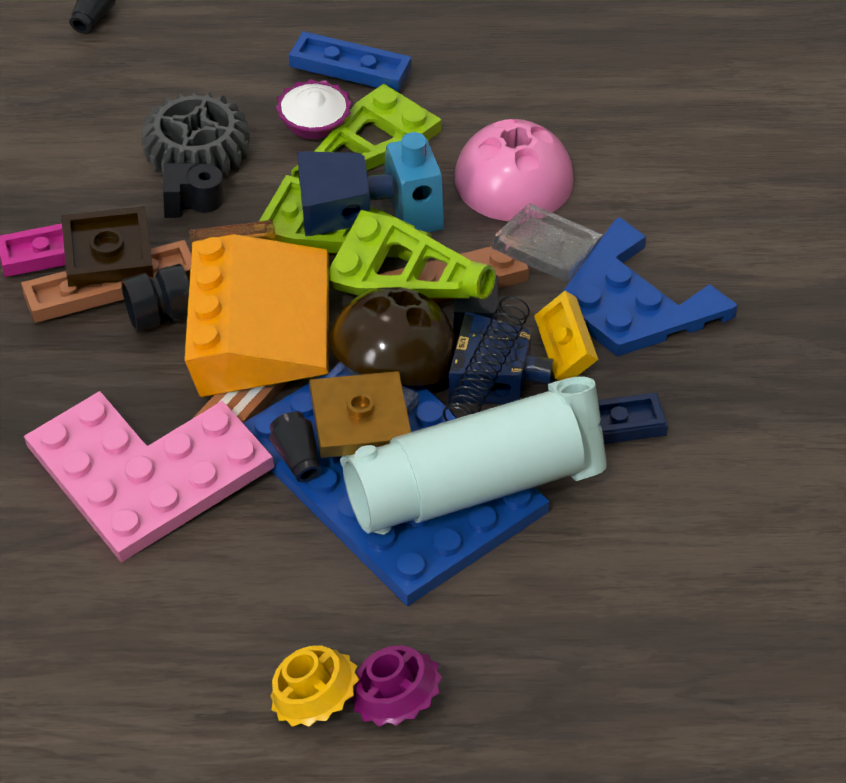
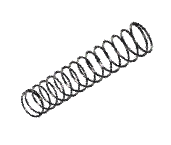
[443,296,530,422]

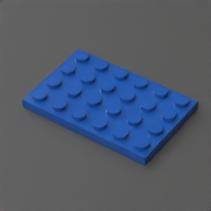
[243,363,550,607]

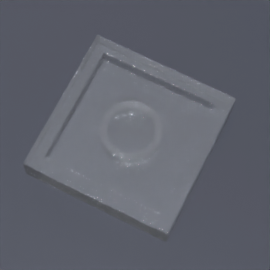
[491,203,603,282]

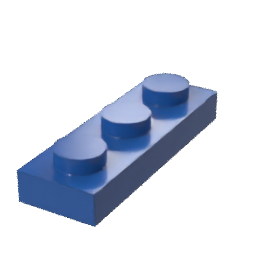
[289,31,411,93]

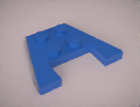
[563,217,737,357]

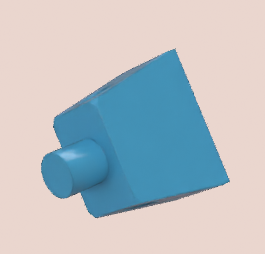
[384,132,444,232]

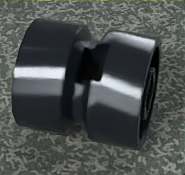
[121,264,190,332]

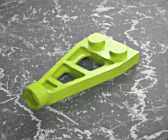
[291,84,442,178]
[254,175,431,262]
[329,210,496,299]

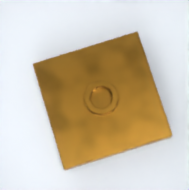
[309,371,411,458]

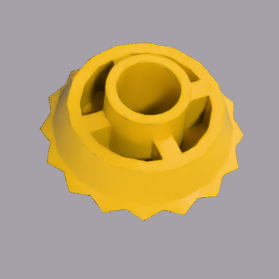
[270,645,359,727]

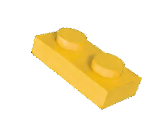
[534,290,599,381]

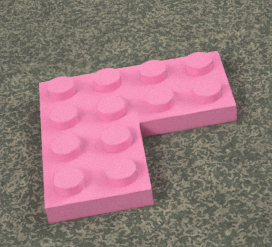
[24,391,275,563]

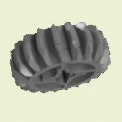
[141,91,250,177]

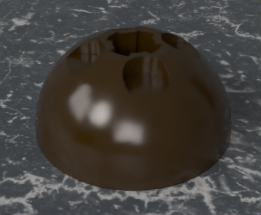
[329,287,457,386]

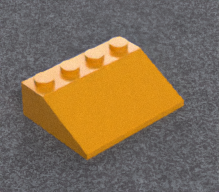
[185,234,329,397]

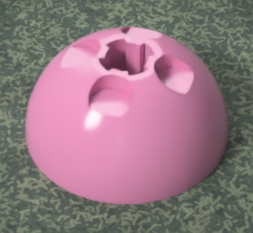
[454,119,574,222]

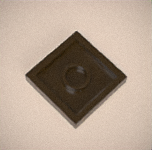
[61,206,154,287]

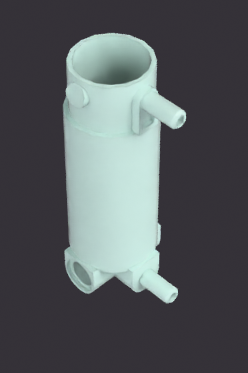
[340,377,607,534]

